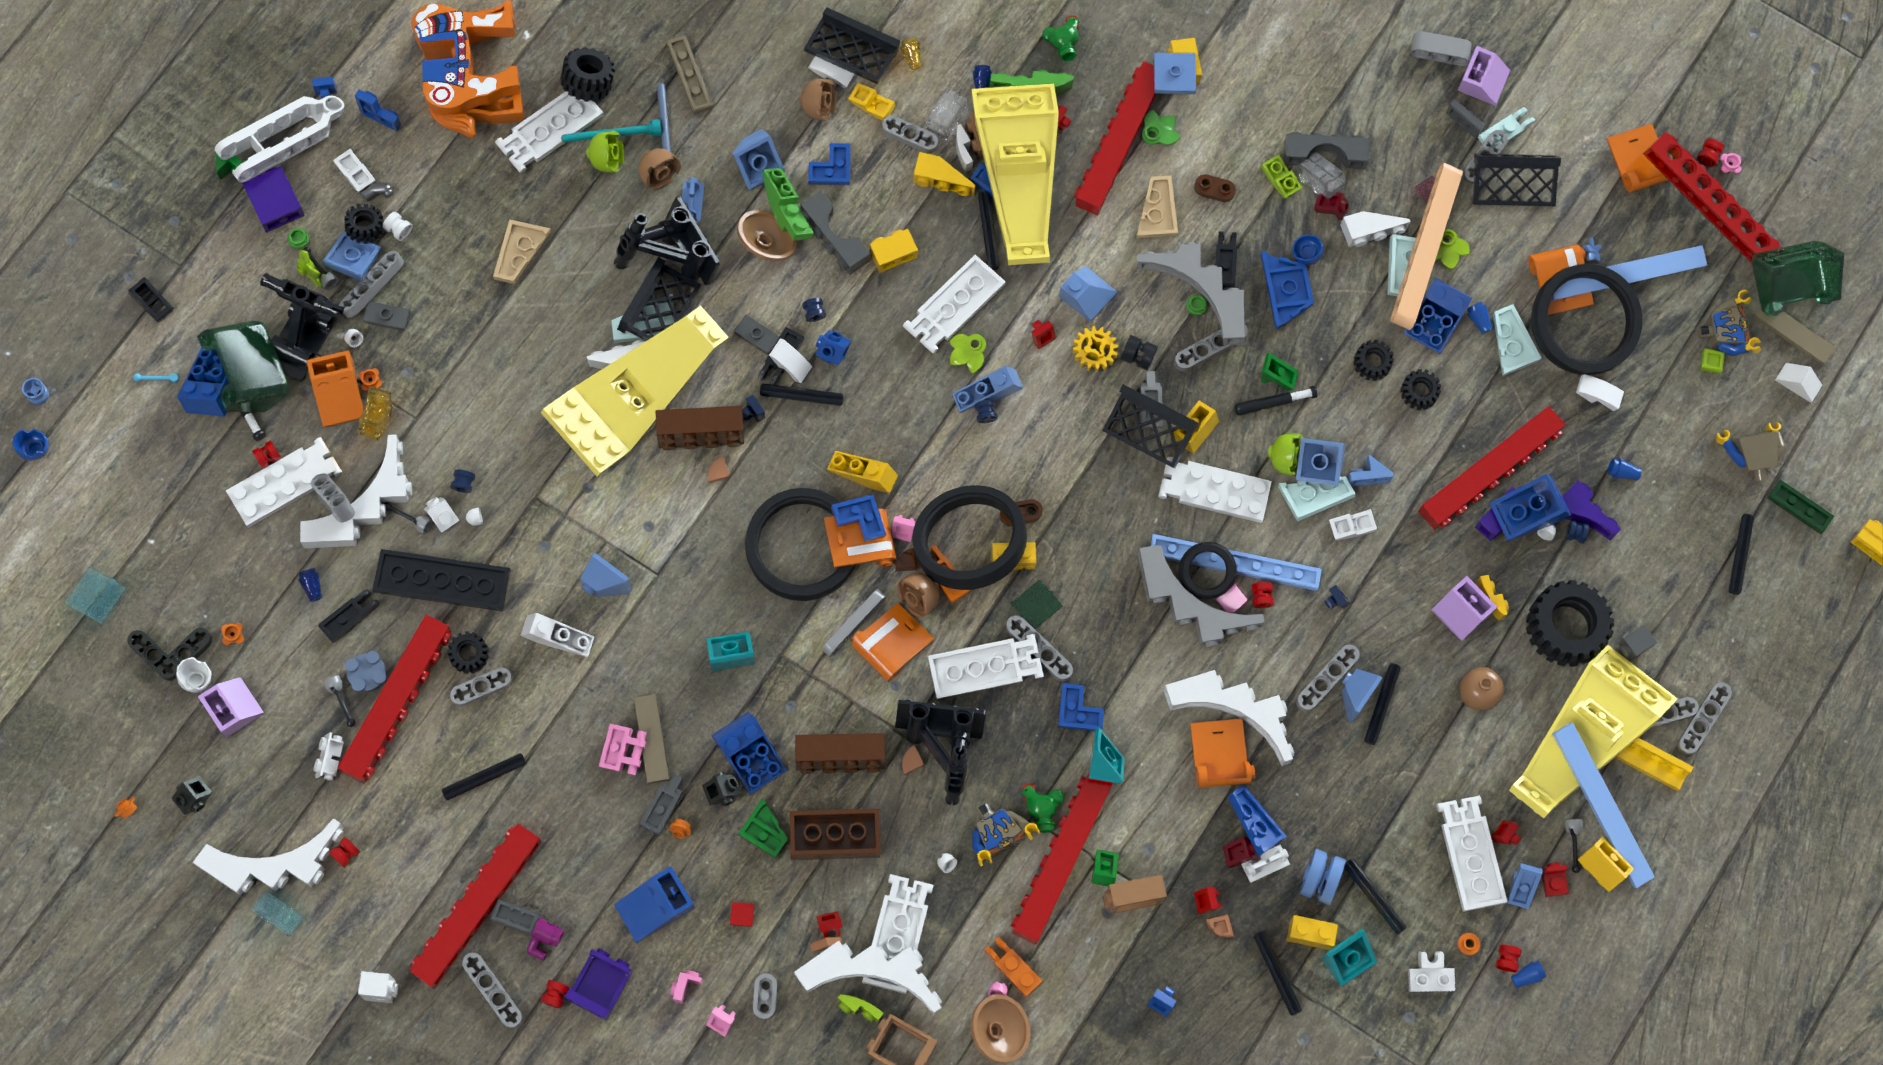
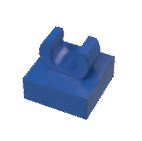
[312,76,337,102]
[1147,986,1176,1017]

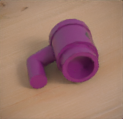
[527,918,564,961]

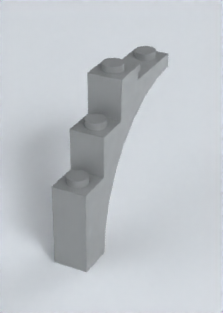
[1137,242,1245,345]
[1137,545,1264,648]

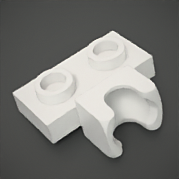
[1408,951,1455,992]

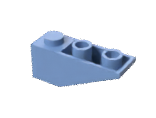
[952,366,1023,413]

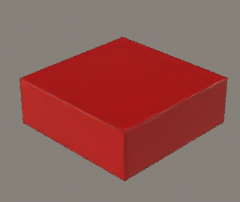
[730,902,754,927]

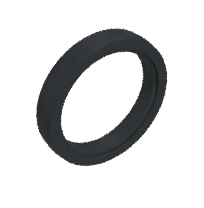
[1531,264,1643,375]
[913,485,1027,590]
[745,488,856,601]

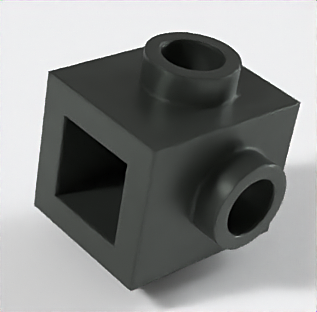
[702,772,742,806]
[172,776,212,815]

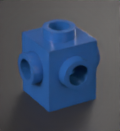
[815,330,851,366]

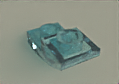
[251,891,304,936]

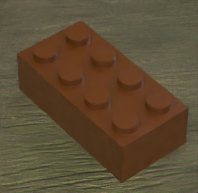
[655,406,744,451]
[795,733,885,774]
[790,809,880,860]

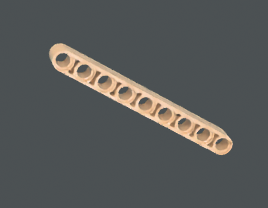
[1390,162,1463,330]

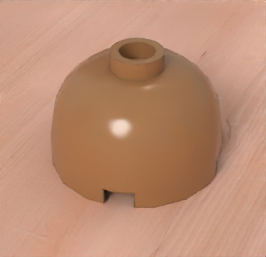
[799,79,837,121]
[638,148,681,190]
[897,573,939,618]
[1459,667,1504,711]

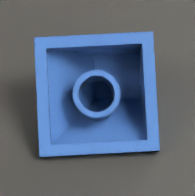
[732,129,785,190]
[1059,266,1118,322]
[1296,438,1346,486]
[580,553,632,597]
[1341,669,1382,723]

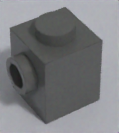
[1618,625,1657,661]

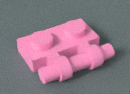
[599,724,647,775]

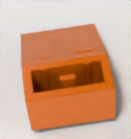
[306,350,366,428]

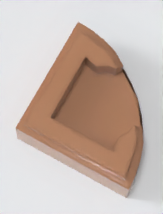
[708,456,730,483]
[902,745,924,776]
[1206,915,1234,938]
[810,937,842,952]

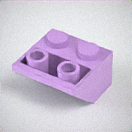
[1457,46,1510,106]
[1432,576,1497,641]
[198,677,264,738]

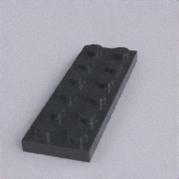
[372,549,511,612]

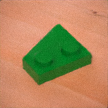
[738,799,788,859]

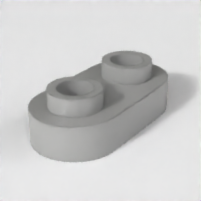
[753,973,777,1020]

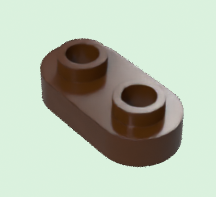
[1194,174,1236,202]
[1000,499,1042,526]

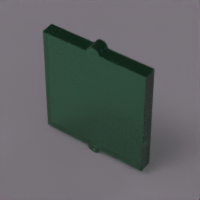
[1011,579,1063,629]

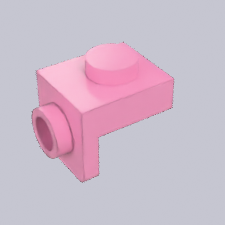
[670,970,703,1004]

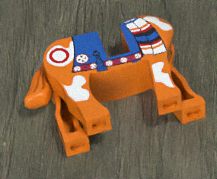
[411,0,525,139]

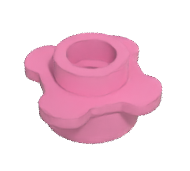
[1720,153,1742,173]

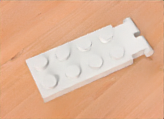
[495,92,604,173]
[903,255,1006,354]
[226,437,343,528]
[1158,457,1272,523]
[928,634,1044,699]
[1436,796,1507,912]
[862,874,934,994]

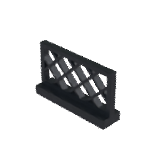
[804,7,900,84]
[1472,153,1561,207]
[617,257,702,341]
[1102,384,1201,469]

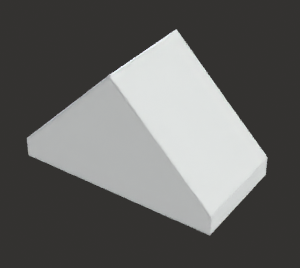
[1775,363,1822,403]

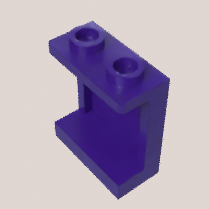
[242,166,305,233]
[565,948,633,1021]

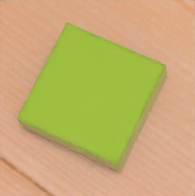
[1700,348,1725,374]

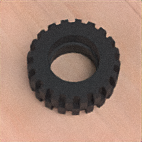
[1526,580,1614,667]

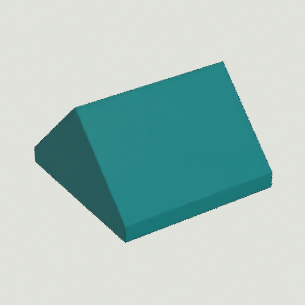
[706,632,755,671]
[1089,727,1125,784]
[1321,929,1377,987]

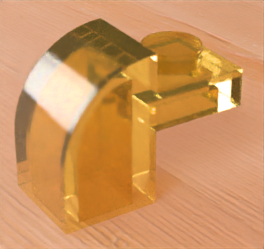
[358,386,393,441]

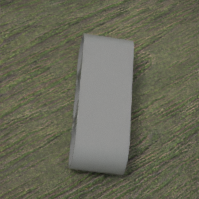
[1411,31,1472,66]
[310,473,355,522]

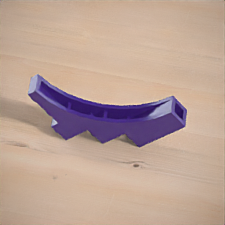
[1475,481,1621,542]

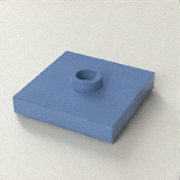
[1153,53,1196,94]
[323,231,381,281]

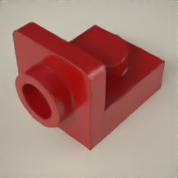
[1542,862,1569,898]

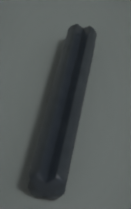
[978,192,999,270]
[759,383,844,406]
[1728,514,1754,595]
[1364,663,1401,745]
[442,753,526,800]
[1344,858,1407,934]
[1254,931,1302,1016]

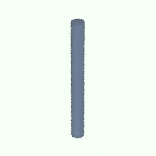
[657,84,671,152]

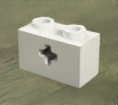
[358,971,398,1003]

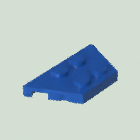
[1260,251,1314,329]

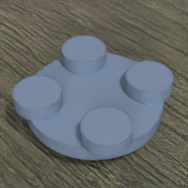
[345,651,387,692]

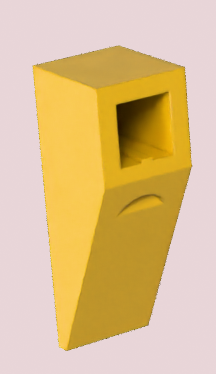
[913,152,975,196]
[827,451,898,494]

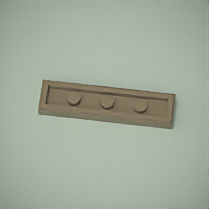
[666,35,713,115]
[1753,300,1836,366]
[634,694,670,784]

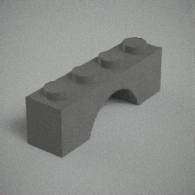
[1283,132,1369,169]
[801,191,870,275]

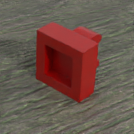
[1058,105,1071,131]
[1031,320,1056,349]
[1491,820,1521,846]
[1194,887,1222,914]
[816,911,842,938]

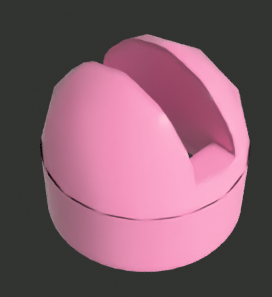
[988,981,1008,996]

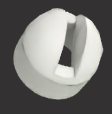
[344,329,363,348]
[466,508,483,526]
[1537,524,1556,541]
[937,853,957,873]

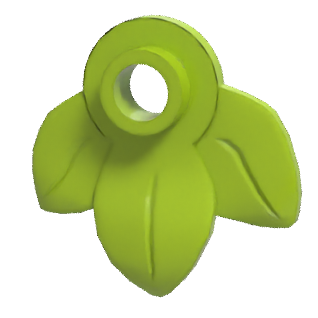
[1435,229,1470,269]
[296,250,322,287]
[949,334,987,374]

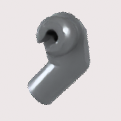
[361,183,394,201]

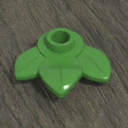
[1142,110,1181,145]

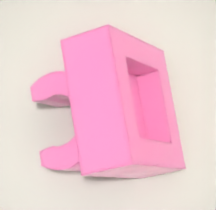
[891,515,916,542]
[706,1005,735,1037]

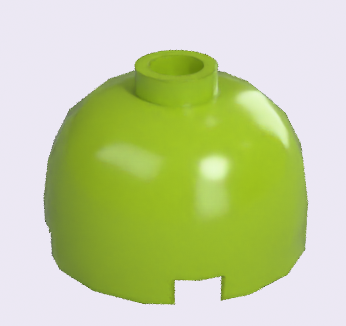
[586,131,624,173]
[1268,433,1304,477]

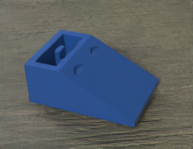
[1403,278,1472,354]
[177,347,241,417]
[711,712,787,794]
[614,866,695,943]

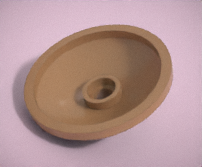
[737,210,797,261]
[971,994,1031,1063]

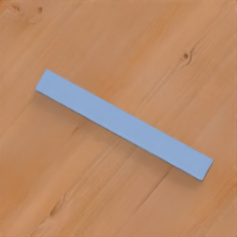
[1551,245,1707,301]
[1150,534,1322,591]
[1552,723,1655,888]

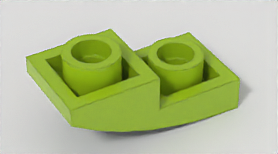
[1260,154,1302,199]
[838,994,884,1023]

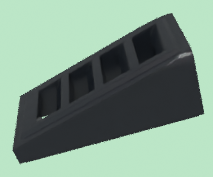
[128,277,174,323]

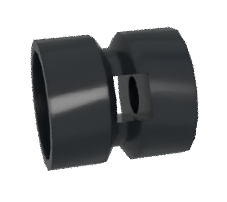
[1120,335,1158,371]

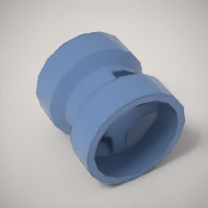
[22,378,49,405]

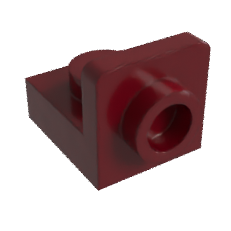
[1314,190,1349,220]
[1222,837,1261,868]

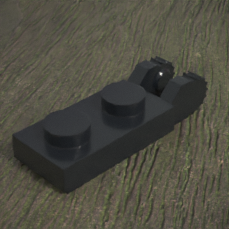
[1215,231,1237,288]
[758,327,804,385]
[318,589,379,643]

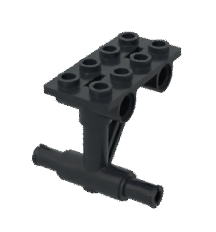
[614,196,720,286]
[260,273,344,382]
[895,700,986,805]

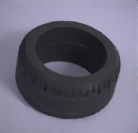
[1179,542,1237,599]

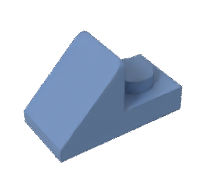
[1347,455,1393,487]
[1507,863,1542,909]

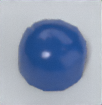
[1292,234,1324,266]
[12,428,49,461]

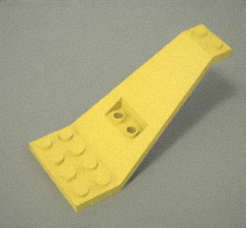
[972,84,1059,265]
[541,306,729,477]
[1509,645,1678,818]

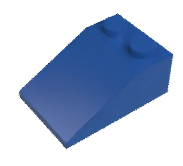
[1490,473,1571,541]

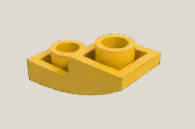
[1476,575,1509,621]

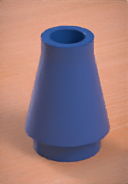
[1467,301,1493,334]
[1608,458,1642,480]
[1511,961,1546,988]

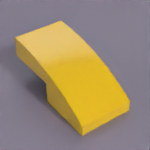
[848,83,896,121]

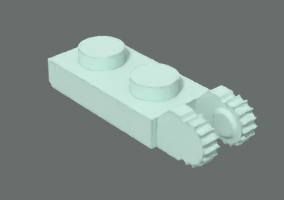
[1478,107,1535,151]

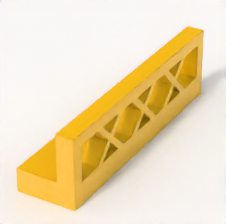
[1615,738,1693,791]

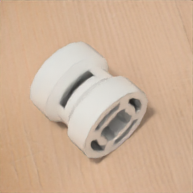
[383,212,413,241]

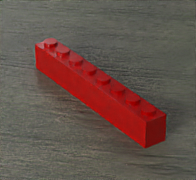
[1074,61,1157,216]
[1418,406,1566,530]
[337,615,452,784]
[1011,773,1113,945]
[409,823,542,989]

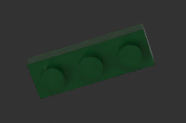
[1767,479,1834,534]

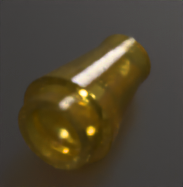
[901,38,922,70]

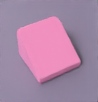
[1216,584,1248,614]

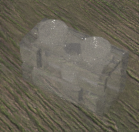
[926,88,969,139]
[1299,152,1346,199]

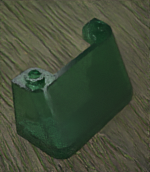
[1752,241,1844,316]
[197,321,289,413]

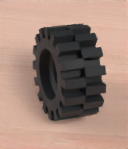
[344,203,383,244]
[1353,340,1394,381]
[1400,369,1441,410]
[447,631,489,674]

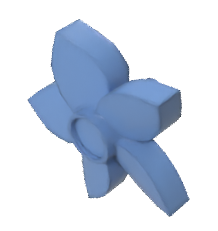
[1583,237,1601,262]

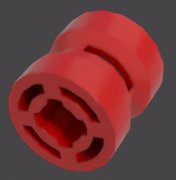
[1697,138,1724,167]
[252,440,282,469]
[1251,582,1274,608]
[328,836,360,868]
[1495,944,1522,973]
[540,980,569,1009]

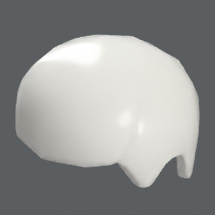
[176,657,212,693]

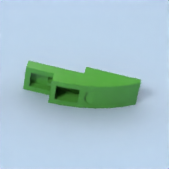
[990,70,1074,95]
[762,168,814,241]

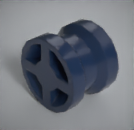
[802,298,826,322]
[974,400,998,423]
[450,469,475,493]
[1566,519,1589,544]

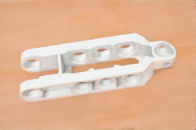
[215,96,344,183]

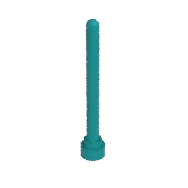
[561,119,661,143]

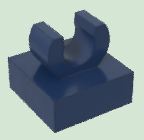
[742,394,765,422]
[1324,585,1350,610]

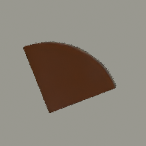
[895,548,917,572]

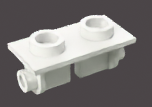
[314,732,344,780]
[1241,845,1290,883]

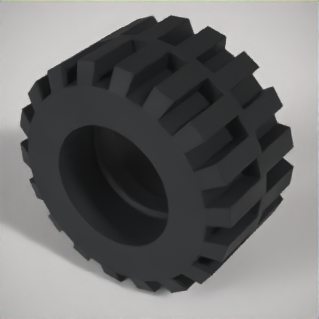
[560,47,615,102]

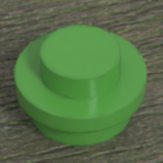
[288,228,309,249]
[1186,295,1207,316]

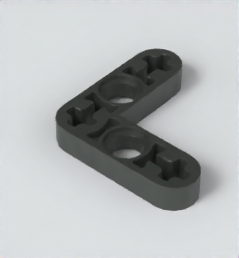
[127,628,212,681]

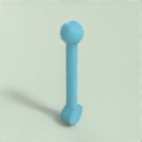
[133,374,179,383]

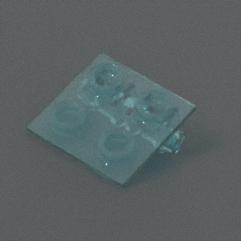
[65,567,126,625]

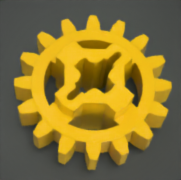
[1072,326,1118,372]

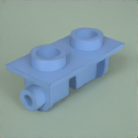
[682,177,704,223]

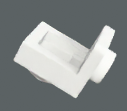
[424,497,459,533]

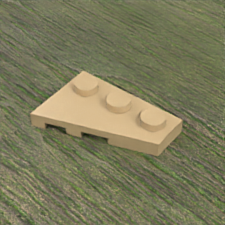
[1136,175,1178,239]
[493,220,551,284]

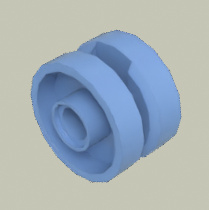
[1299,849,1346,905]

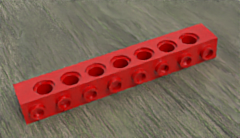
[1643,131,1784,271]

